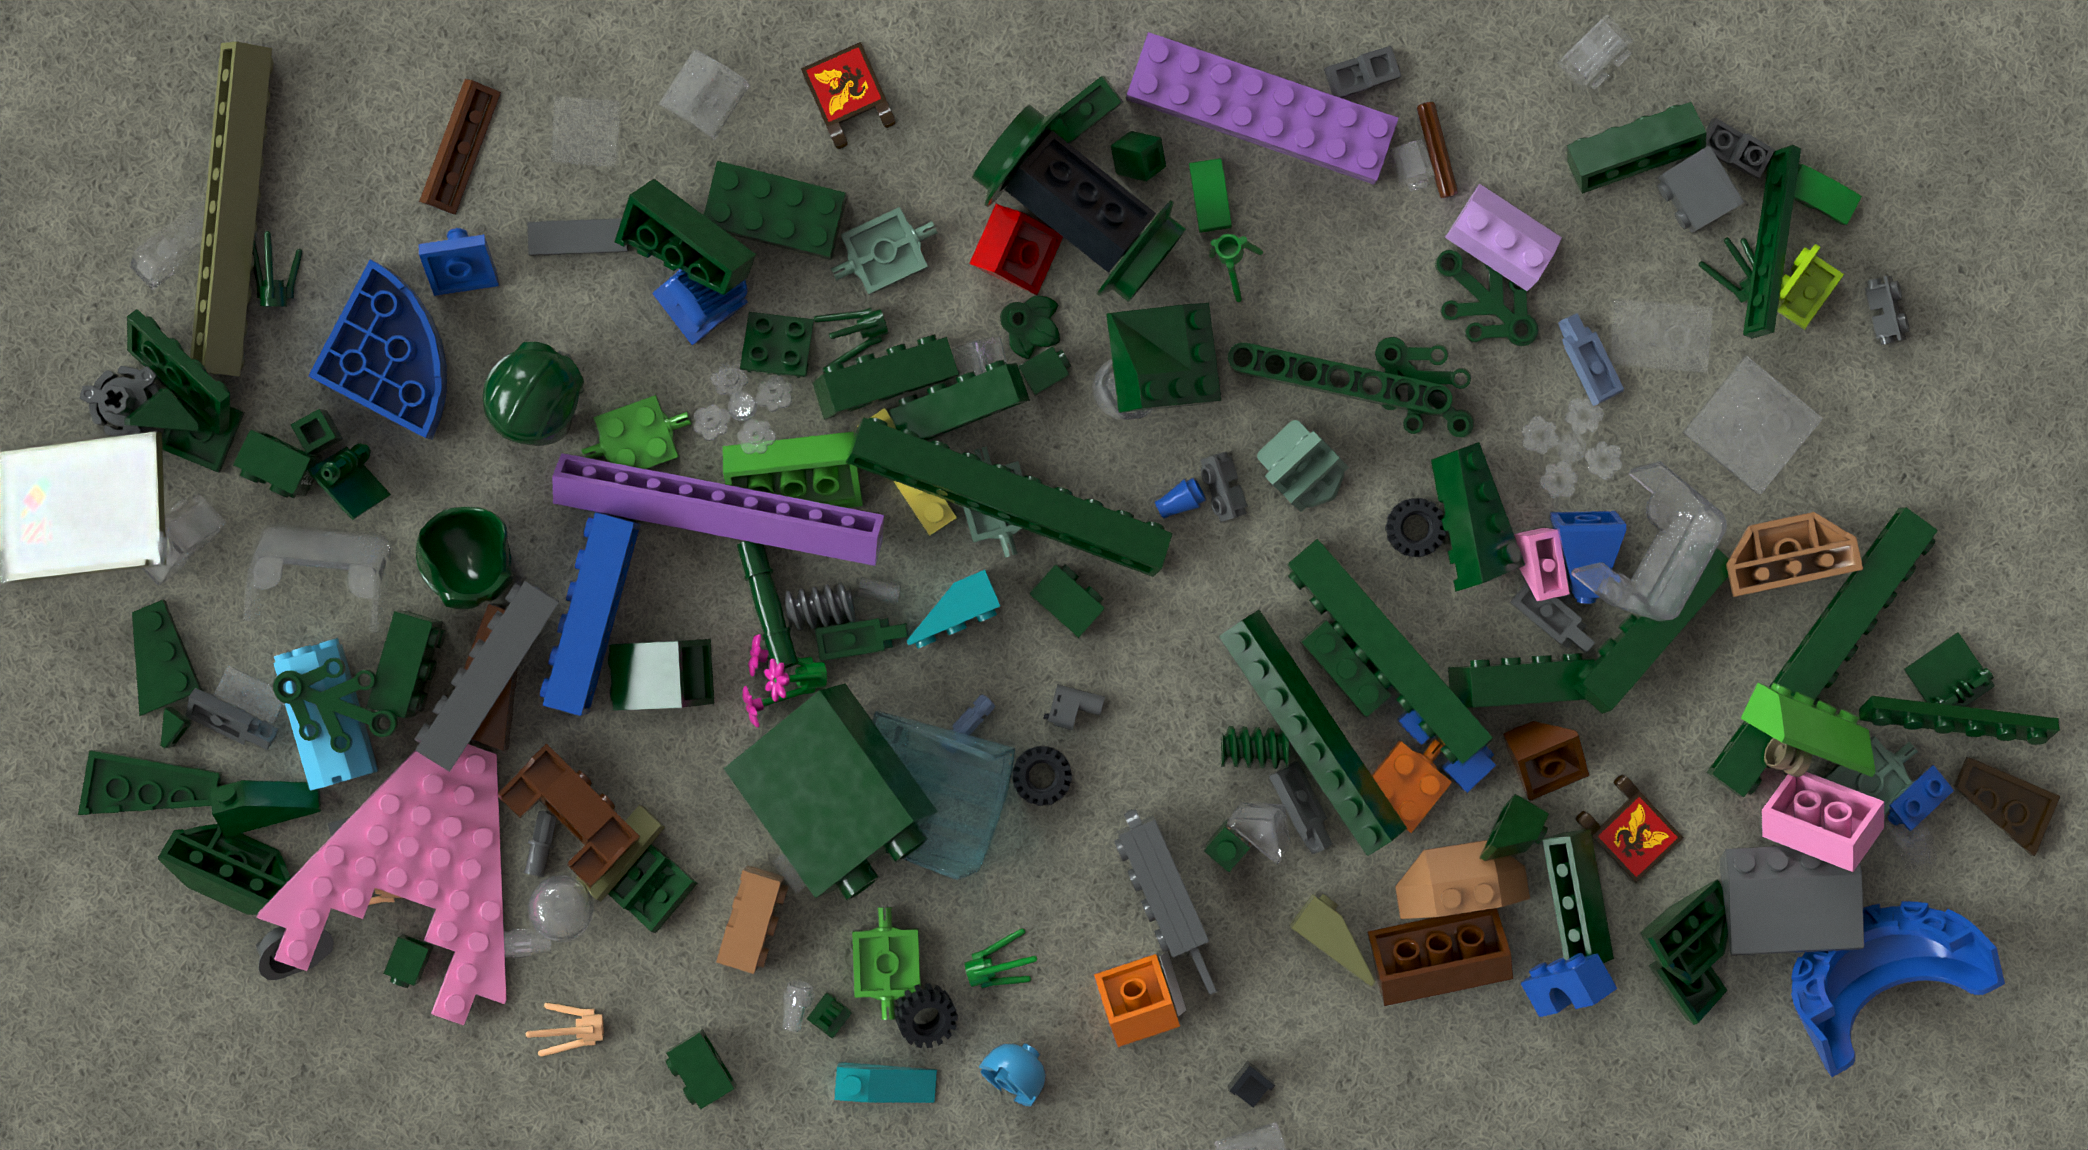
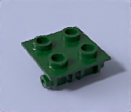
[740,312,814,378]
[307,443,391,520]
[1904,632,1995,707]

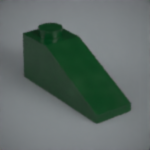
[211,780,321,837]

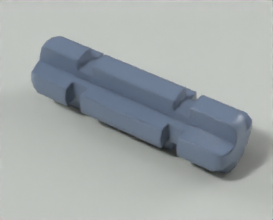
[941,694,995,751]

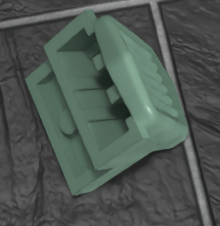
[1257,420,1349,512]

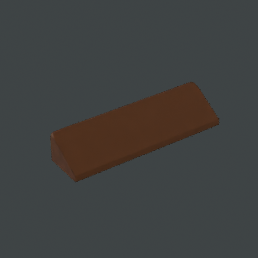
[419,79,501,215]

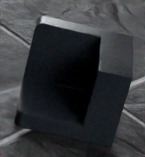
[1227,1060,1275,1108]

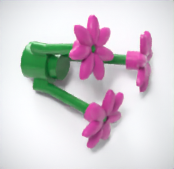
[742,634,827,727]

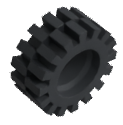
[1385,498,1447,557]
[1013,746,1072,806]
[894,983,958,1048]

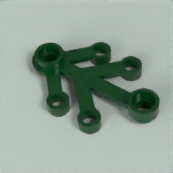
[1435,250,1538,346]
[1375,337,1474,437]
[273,658,398,753]

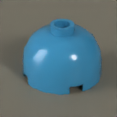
[979,1043,1046,1106]

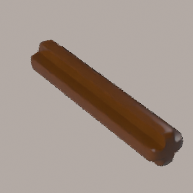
[1417,102,1458,198]

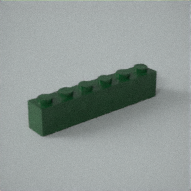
[1573,540,1729,714]

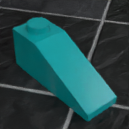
[834,1062,937,1103]

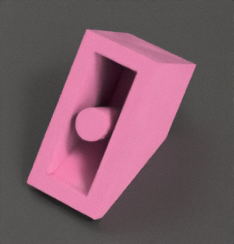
[1514,528,1569,601]

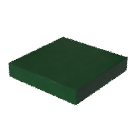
[162,398,245,473]

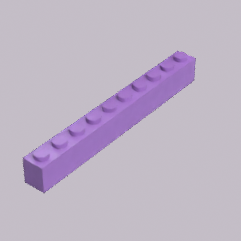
[552,453,884,566]

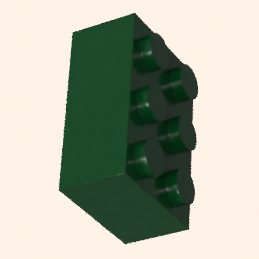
[366,611,446,719]

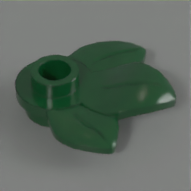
[1000,296,1060,359]

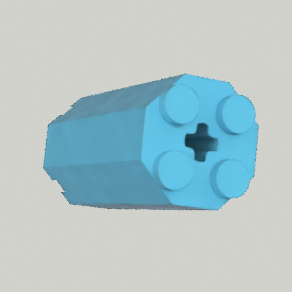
[273,638,378,791]

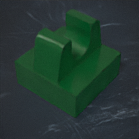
[806,992,853,1039]

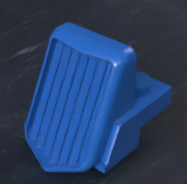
[652,269,748,345]

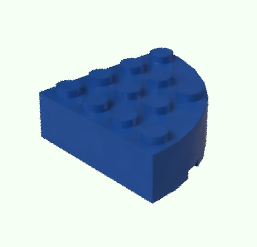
[308,259,447,440]

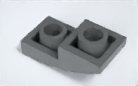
[1706,118,1775,179]

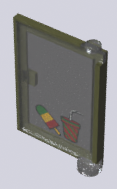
[0,432,174,584]

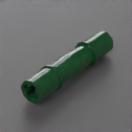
[737,541,799,669]

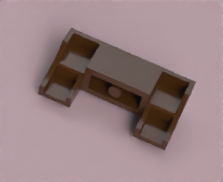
[497,743,640,888]

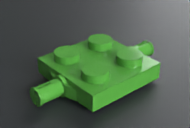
[581,395,692,469]
[852,907,921,1020]

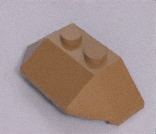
[1726,512,1863,597]
[1395,840,1530,919]

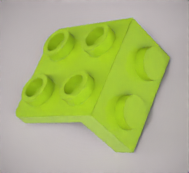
[1777,244,1844,330]

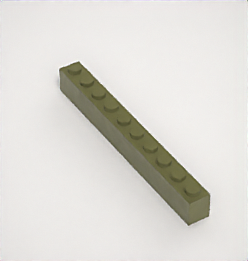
[190,41,274,377]

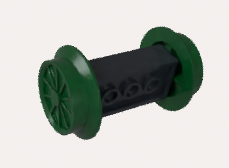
[972,104,1186,302]

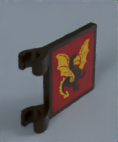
[801,42,896,149]
[1576,774,1684,883]

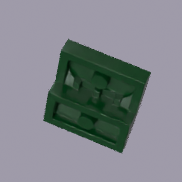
[608,844,698,933]

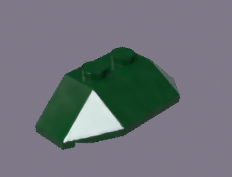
[158,824,291,915]
[1640,879,1728,985]

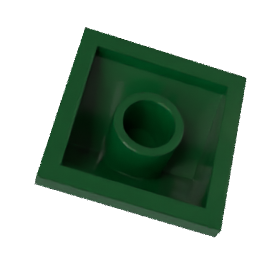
[124,388,199,431]
[1649,961,1728,1025]

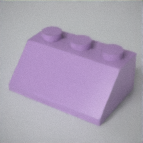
[1445,184,1562,291]

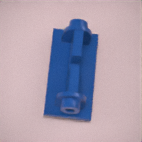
[1888,765,1954,832]

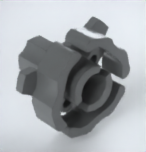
[80,366,161,437]

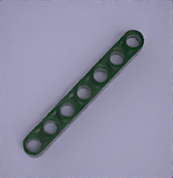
[1228,342,1452,416]

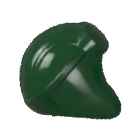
[482,342,584,446]
[416,507,514,609]

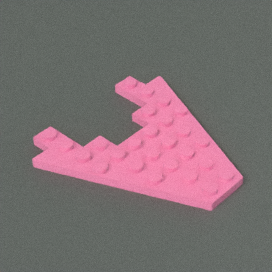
[257,744,506,1025]

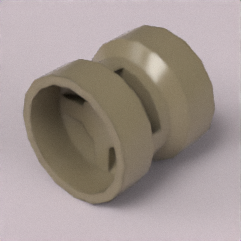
[1764,738,1812,777]

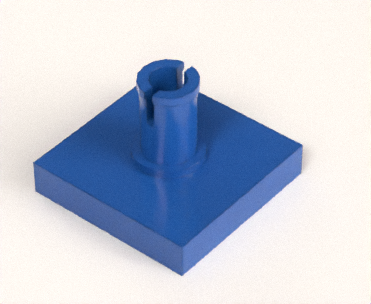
[419,228,499,296]

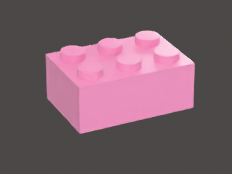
[1762,772,1884,872]

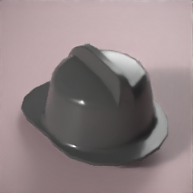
[256,927,334,980]

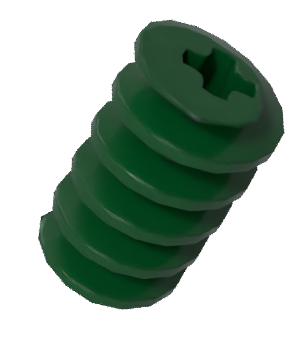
[1221,726,1289,769]

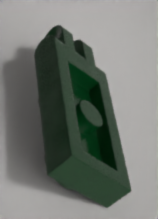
[1050,76,1123,144]

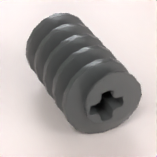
[785,582,856,631]

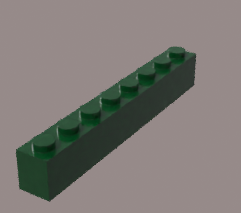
[1287,539,1493,766]
[1219,610,1407,856]

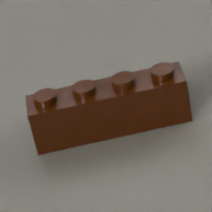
[1367,908,1513,1006]

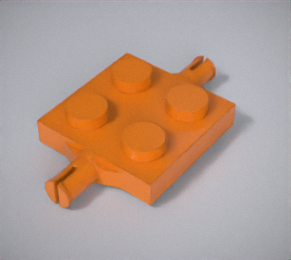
[1372,739,1452,833]

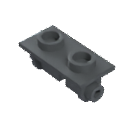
[1865,276,1910,345]
[1200,451,1248,522]

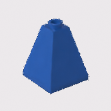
[1550,511,1626,604]

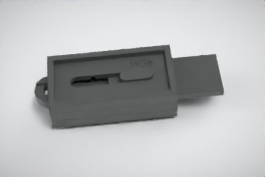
[1114,809,1217,995]

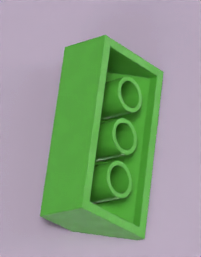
[722,432,863,508]
[1741,682,1876,777]

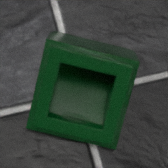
[160,707,191,749]

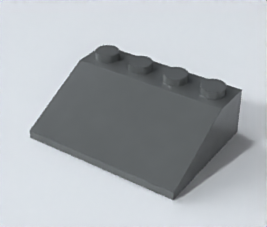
[1720,846,1864,956]

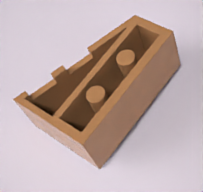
[716,865,789,974]

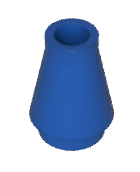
[1155,477,1206,519]

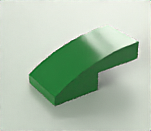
[1189,158,1232,233]
[1794,164,1862,225]

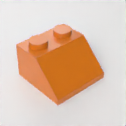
[1094,954,1180,1047]

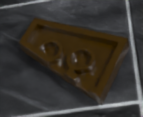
[1954,757,2060,857]

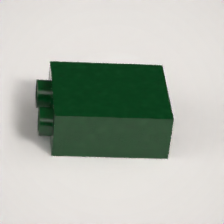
[723,683,938,901]

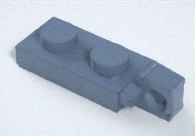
[1558,313,1624,406]

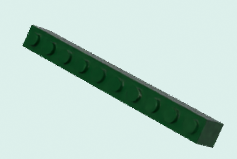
[845,417,1173,577]
[1706,507,1938,797]

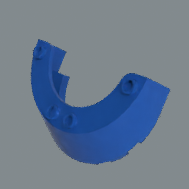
[1791,901,2005,1077]

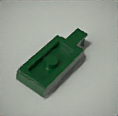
[815,618,909,661]

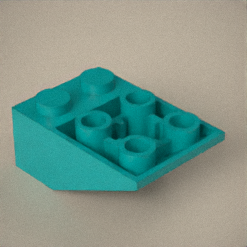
[907,570,1001,649]

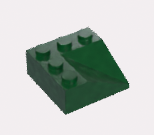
[1106,302,1222,413]

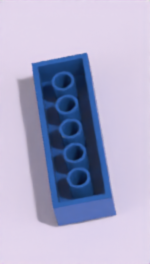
[540,512,641,716]

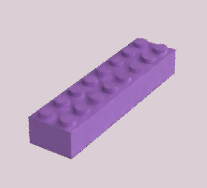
[1126,32,1398,185]

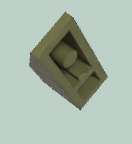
[1289,894,1375,987]

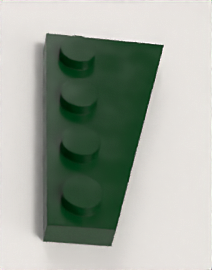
[78,750,222,815]

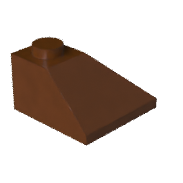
[1503,721,1589,801]

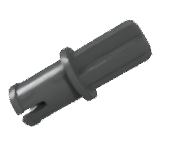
[524,810,557,877]

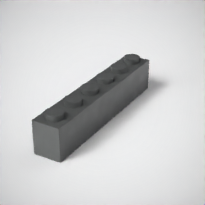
[414,579,559,772]

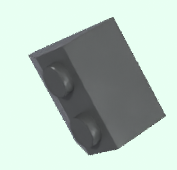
[1657,145,1744,233]

